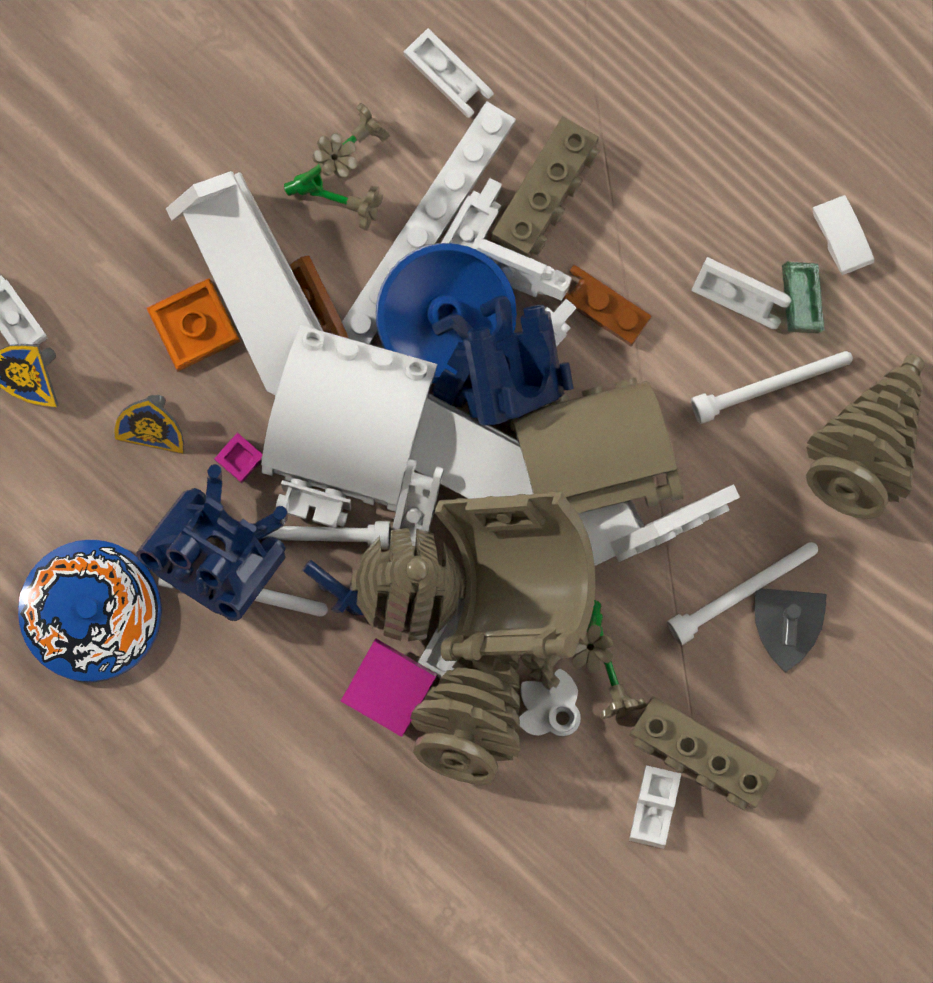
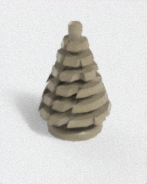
[806,354,925,519]
[351,528,466,642]
[410,654,520,784]

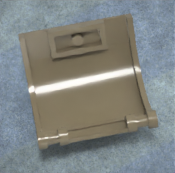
[508,378,684,514]
[434,492,595,661]

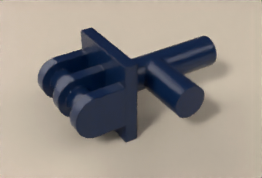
[302,559,363,615]

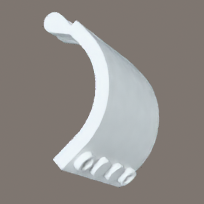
[261,325,437,512]

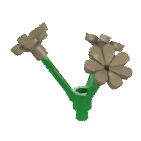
[284,103,390,231]
[520,600,647,719]

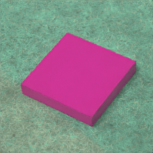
[340,638,438,737]

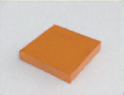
[147,278,241,372]

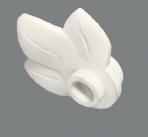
[519,669,581,736]

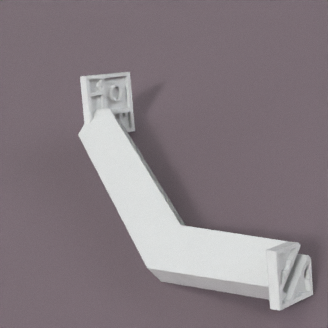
[166,171,740,565]

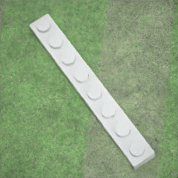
[342,101,516,345]

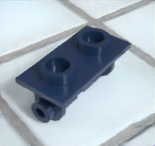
[432,340,472,408]

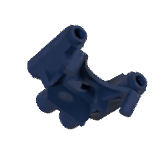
[432,296,574,425]
[136,464,288,621]

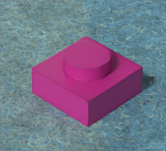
[214,433,263,484]

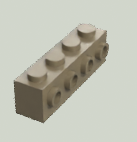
[491,116,600,258]
[629,696,778,811]

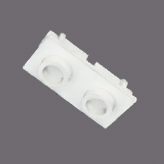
[276,479,351,528]

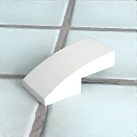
[813,195,874,275]
[629,765,681,849]

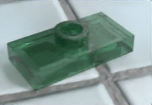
[782,261,825,334]

